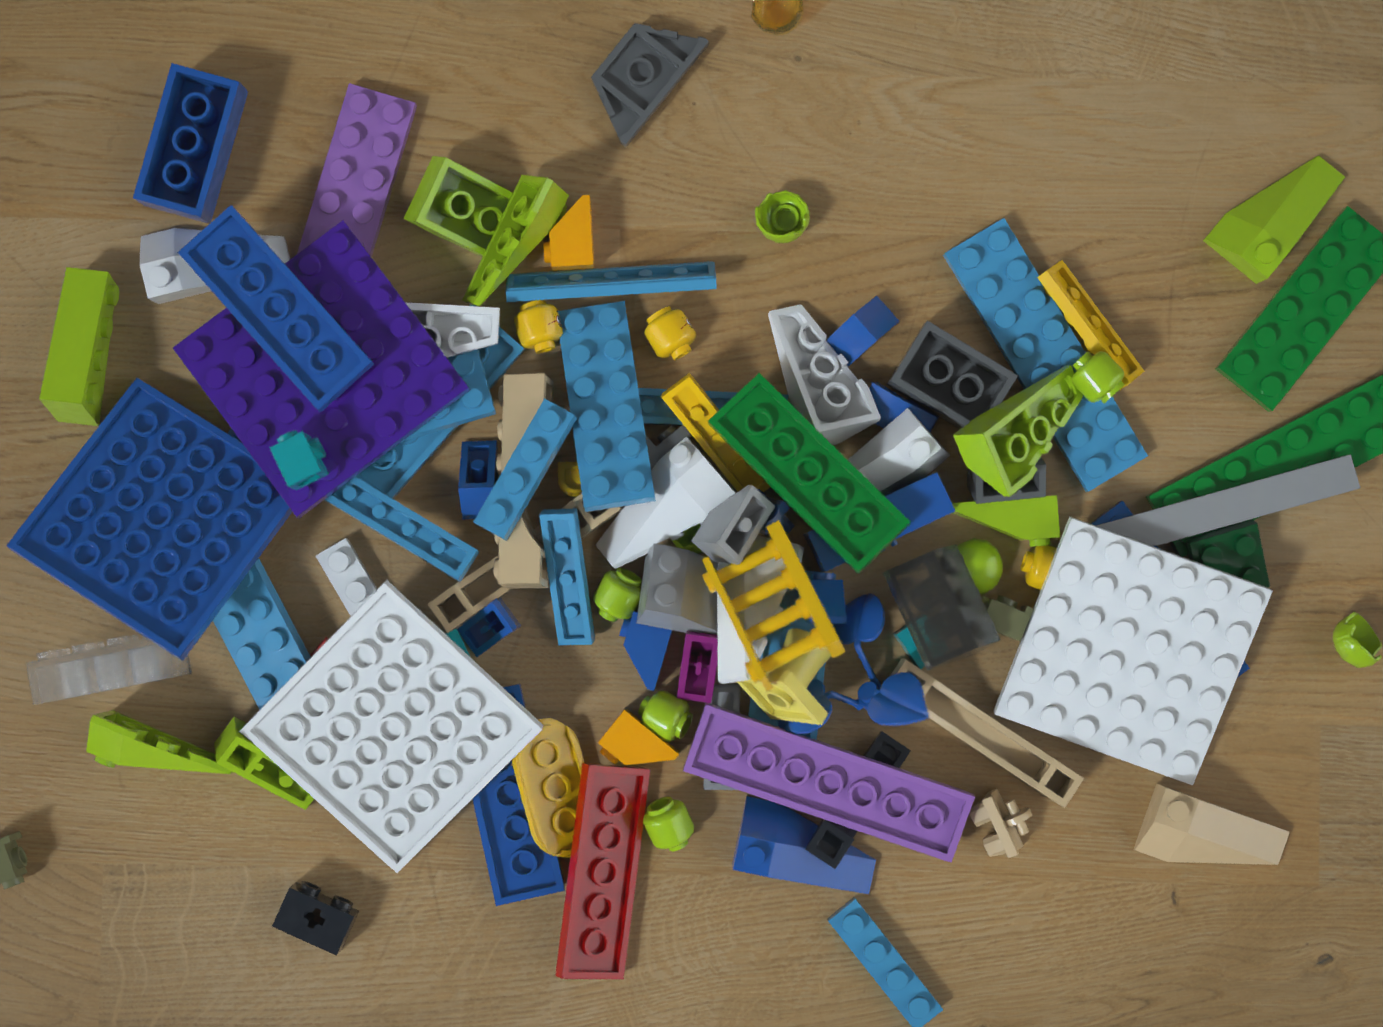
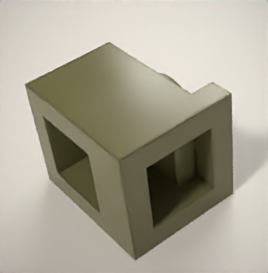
[975,595,1034,641]
[0,831,27,889]

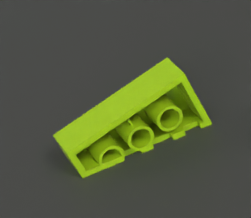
[39,267,119,426]

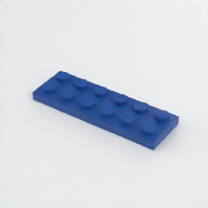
[178,205,374,412]
[473,683,566,906]

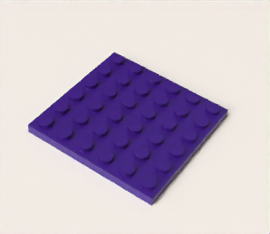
[173,220,471,518]

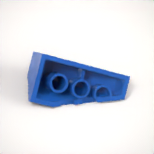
[732,796,876,894]

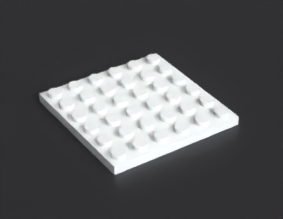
[994,516,1272,785]
[240,580,543,873]

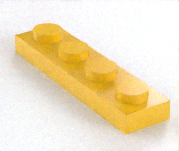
[1037,260,1144,390]
[661,373,770,492]

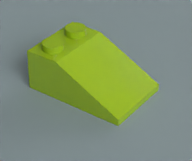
[404,156,513,257]

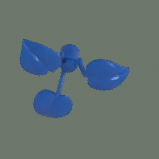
[778,593,929,734]

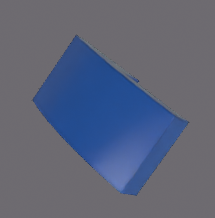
[869,382,939,433]

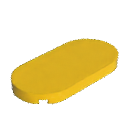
[511,718,585,857]

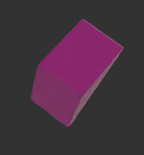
[677,631,718,703]

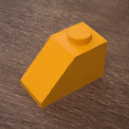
[543,195,595,271]
[598,708,680,765]

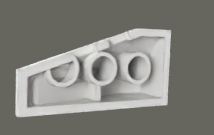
[140,228,290,304]
[406,302,500,357]
[768,304,881,445]
[848,408,950,496]
[596,437,736,569]
[717,535,804,684]

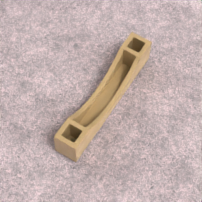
[493,373,553,589]
[427,494,622,633]
[889,658,1084,808]

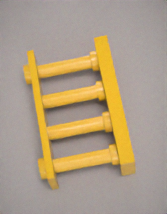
[702,520,846,691]

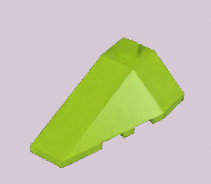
[1203,155,1345,284]
[953,365,1083,497]
[86,710,234,774]

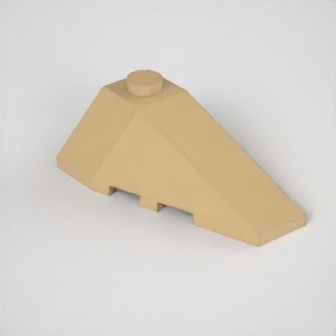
[1134,784,1290,865]

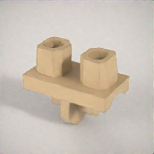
[969,788,1033,858]

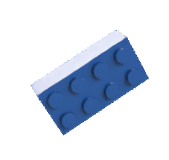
[133,63,248,224]

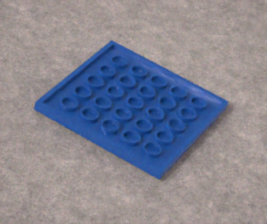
[6,378,292,661]

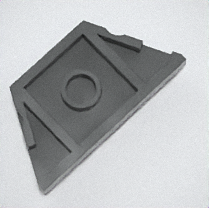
[591,23,709,148]

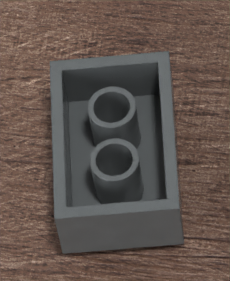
[886,320,1018,429]

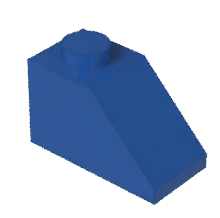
[458,440,498,520]
[806,573,846,624]
[619,611,672,691]

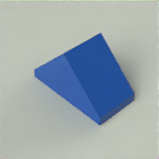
[826,296,900,367]
[457,598,521,657]

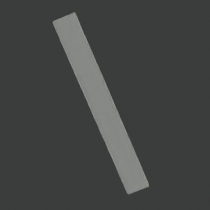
[1096,454,1360,547]

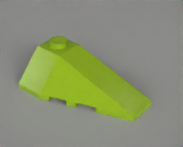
[462,175,569,307]

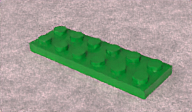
[1215,206,1383,412]
[708,373,910,574]

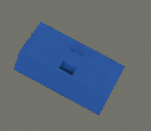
[803,472,955,572]

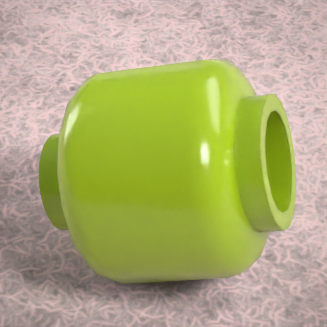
[1072,351,1125,404]
[593,568,642,622]
[638,690,693,742]
[643,796,695,852]

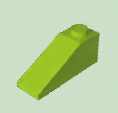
[952,495,1060,547]
[214,716,314,810]

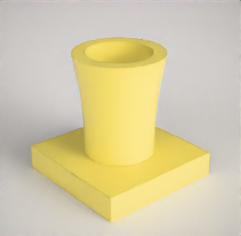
[737,628,831,725]

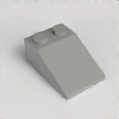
[636,543,719,635]

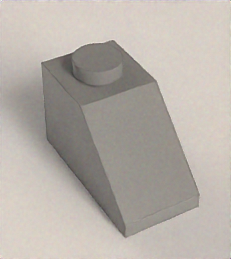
[692,485,775,565]

